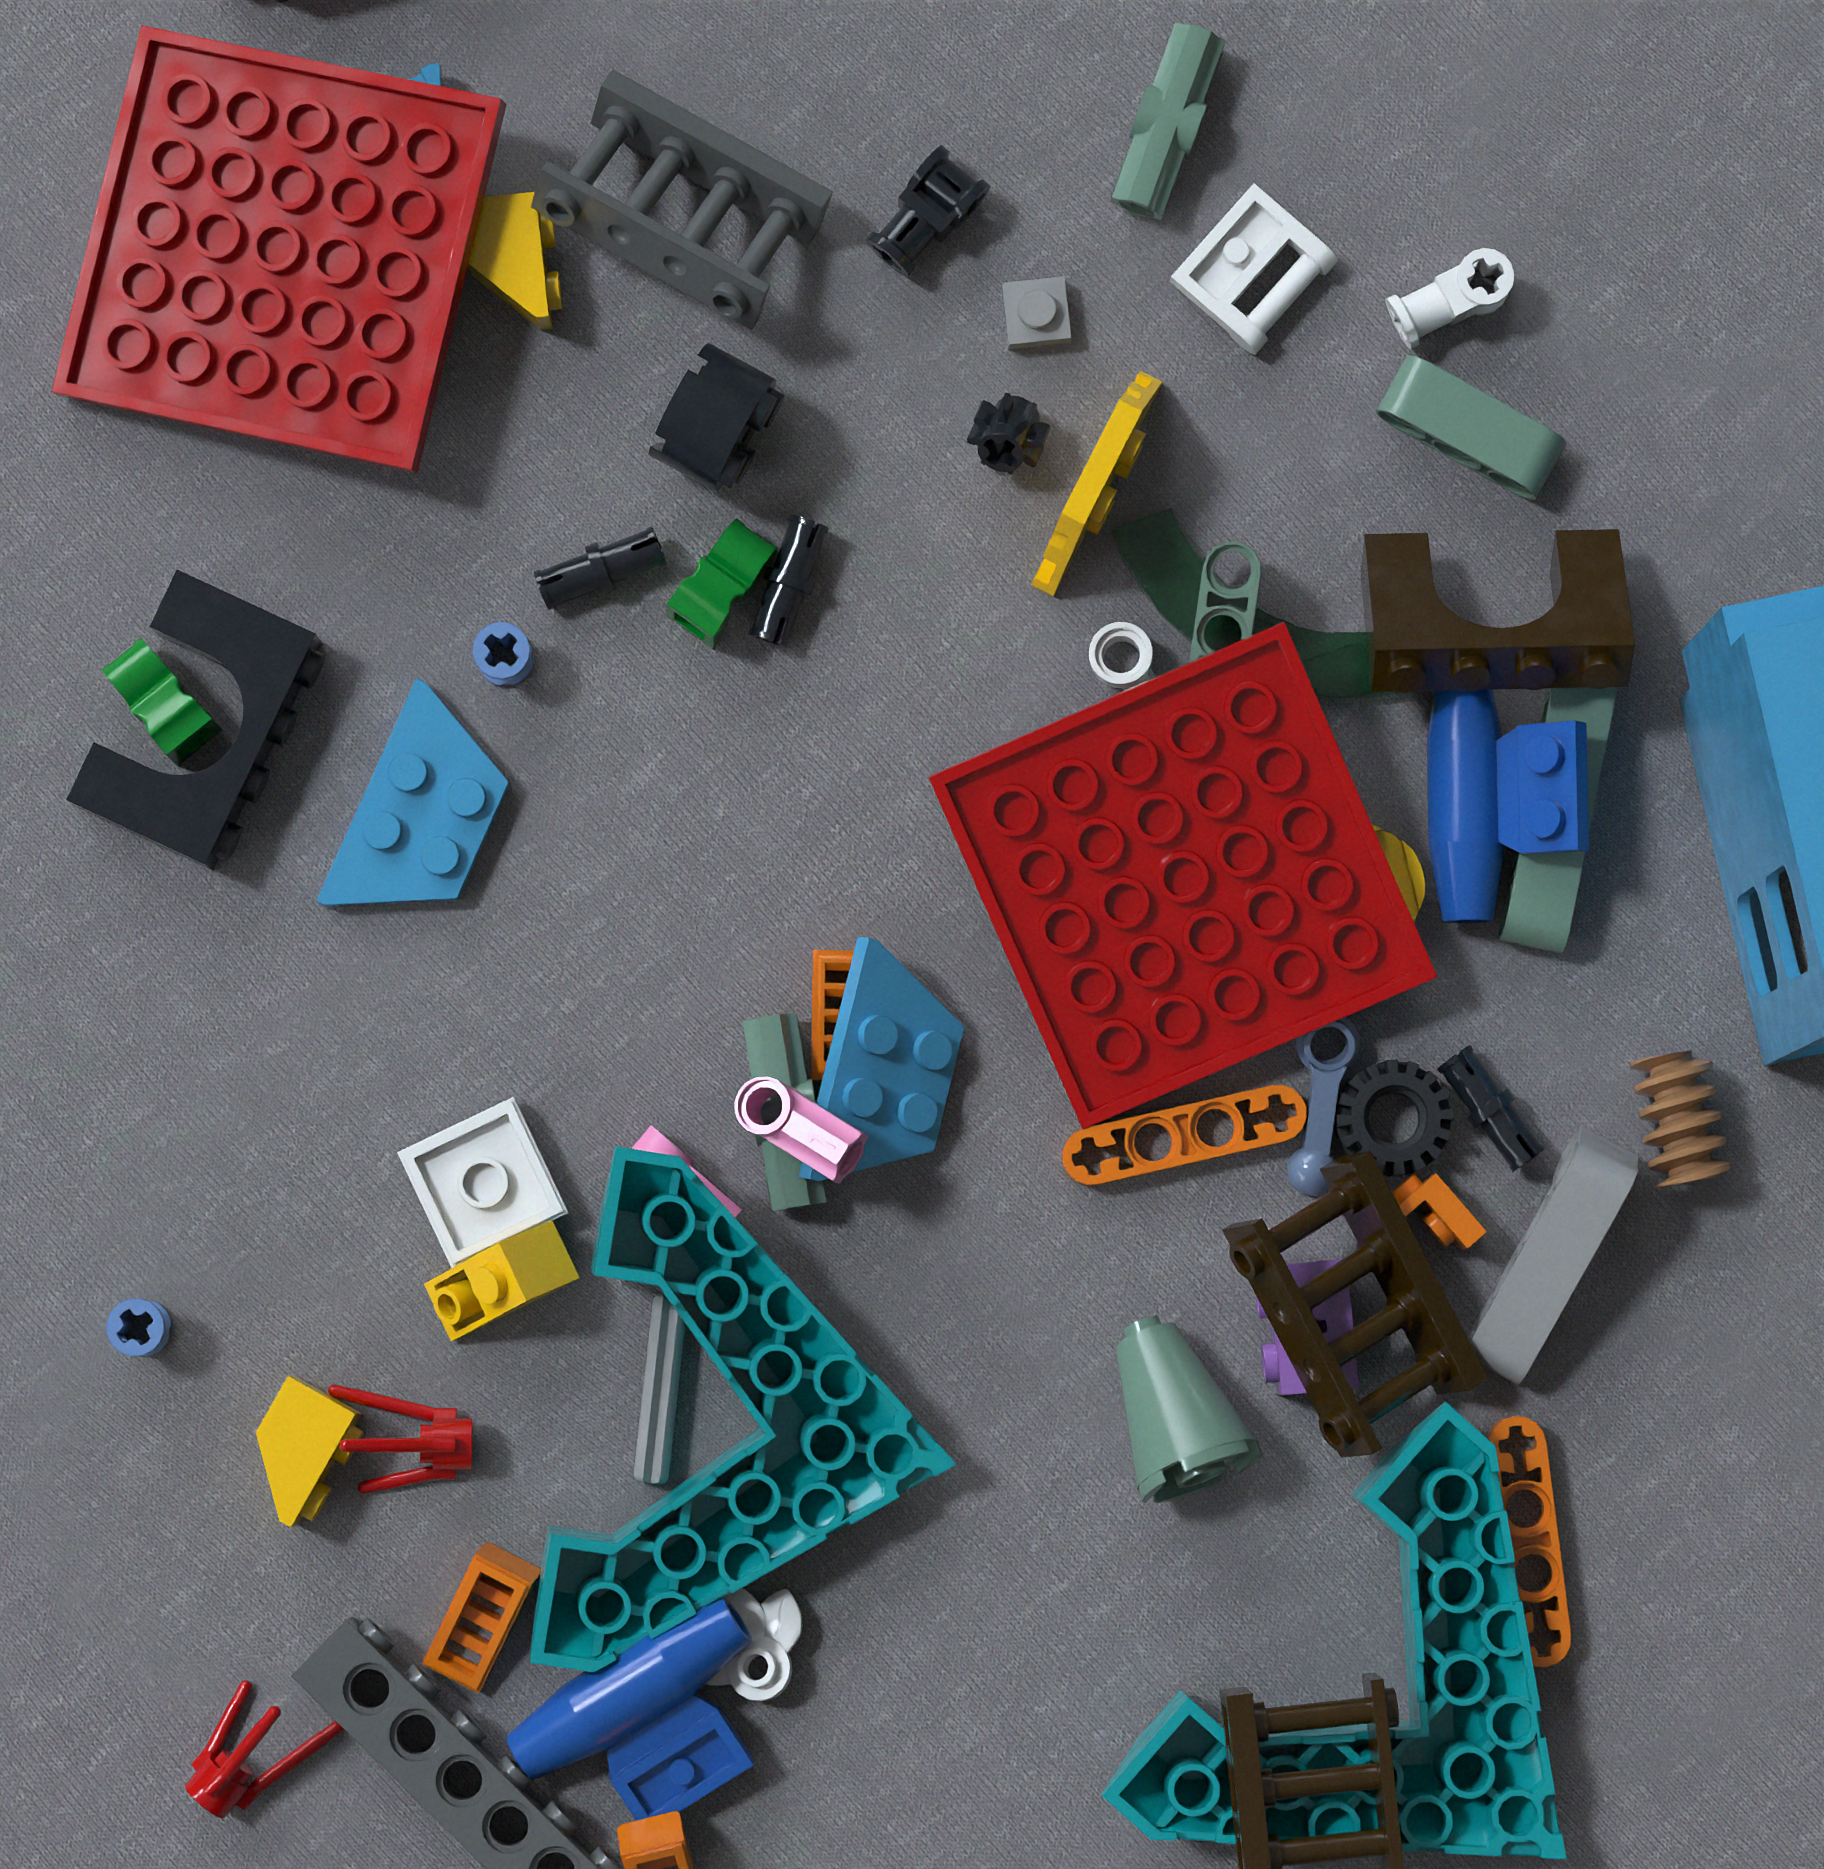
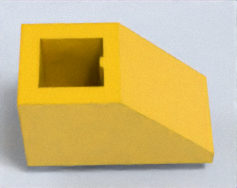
[468,192,563,330]
[424,1220,579,1342]
[256,1376,364,1528]

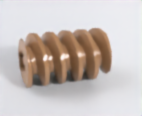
[1629,1051,1732,1188]

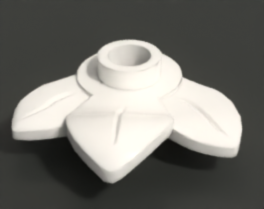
[706,1588,803,1702]

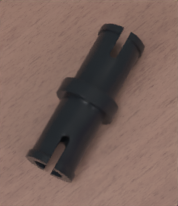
[748,514,829,648]
[534,526,667,610]
[1437,1045,1546,1173]

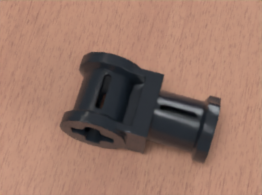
[866,145,991,277]

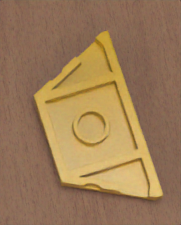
[1031,370,1163,597]

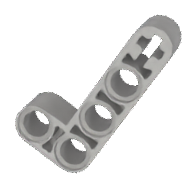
[1467,1125,1638,1385]

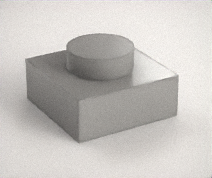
[1001,276,1072,350]

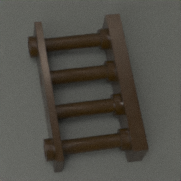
[1222,1151,1488,1458]
[1219,1672,1404,1869]

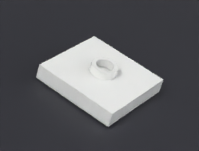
[397,1097,569,1268]

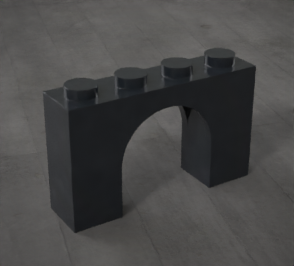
[66,570,325,870]

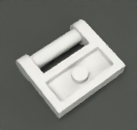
[1170,183,1338,355]

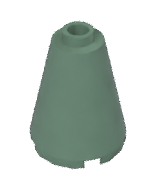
[1116,1316,1263,1503]

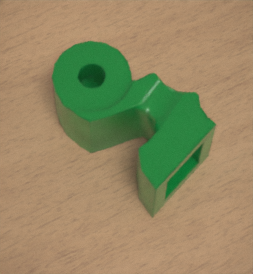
[666,518,779,649]
[101,638,222,766]

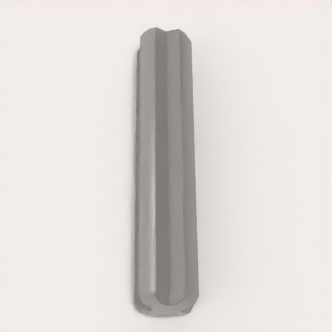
[633,1293,685,1484]

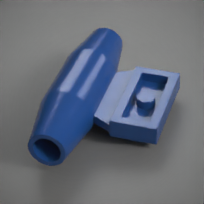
[1426,690,1589,923]
[506,1598,755,1820]

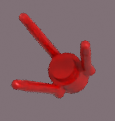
[328,1384,473,1494]
[185,1680,344,1819]

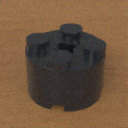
[648,343,785,492]

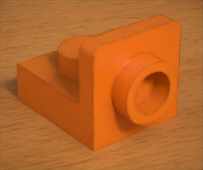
[1392,1173,1487,1250]

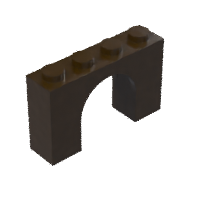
[1360,529,1635,693]

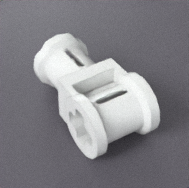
[1385,248,1514,349]

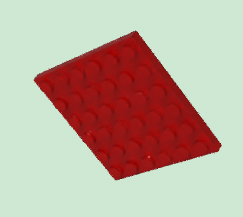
[51,25,507,474]
[928,621,1437,1129]

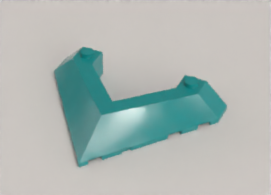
[529,1146,957,1672]
[1101,1402,1567,1859]

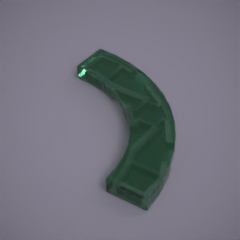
[1111,508,1402,698]

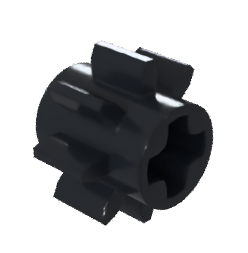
[967,393,1051,475]

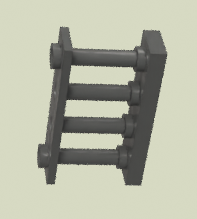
[531,70,833,330]

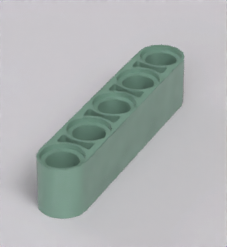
[1499,687,1618,953]

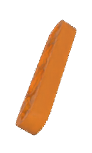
[1061,1085,1307,1186]
[1486,1416,1571,1667]

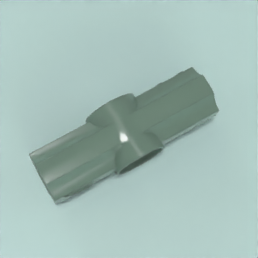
[1111,22,1226,220]
[742,1013,827,1212]

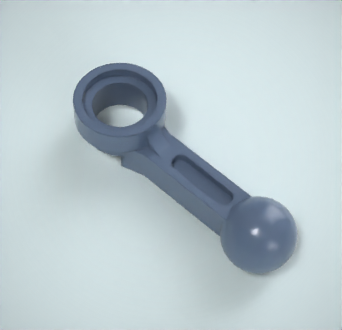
[1287,1016,1360,1196]

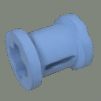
[472,622,533,686]
[106,1298,173,1356]

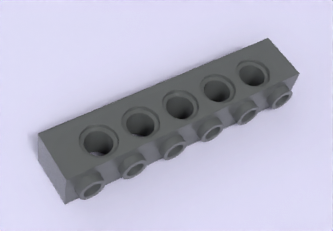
[291,1617,623,1869]

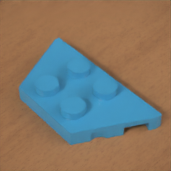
[316,678,510,907]
[798,937,964,1181]

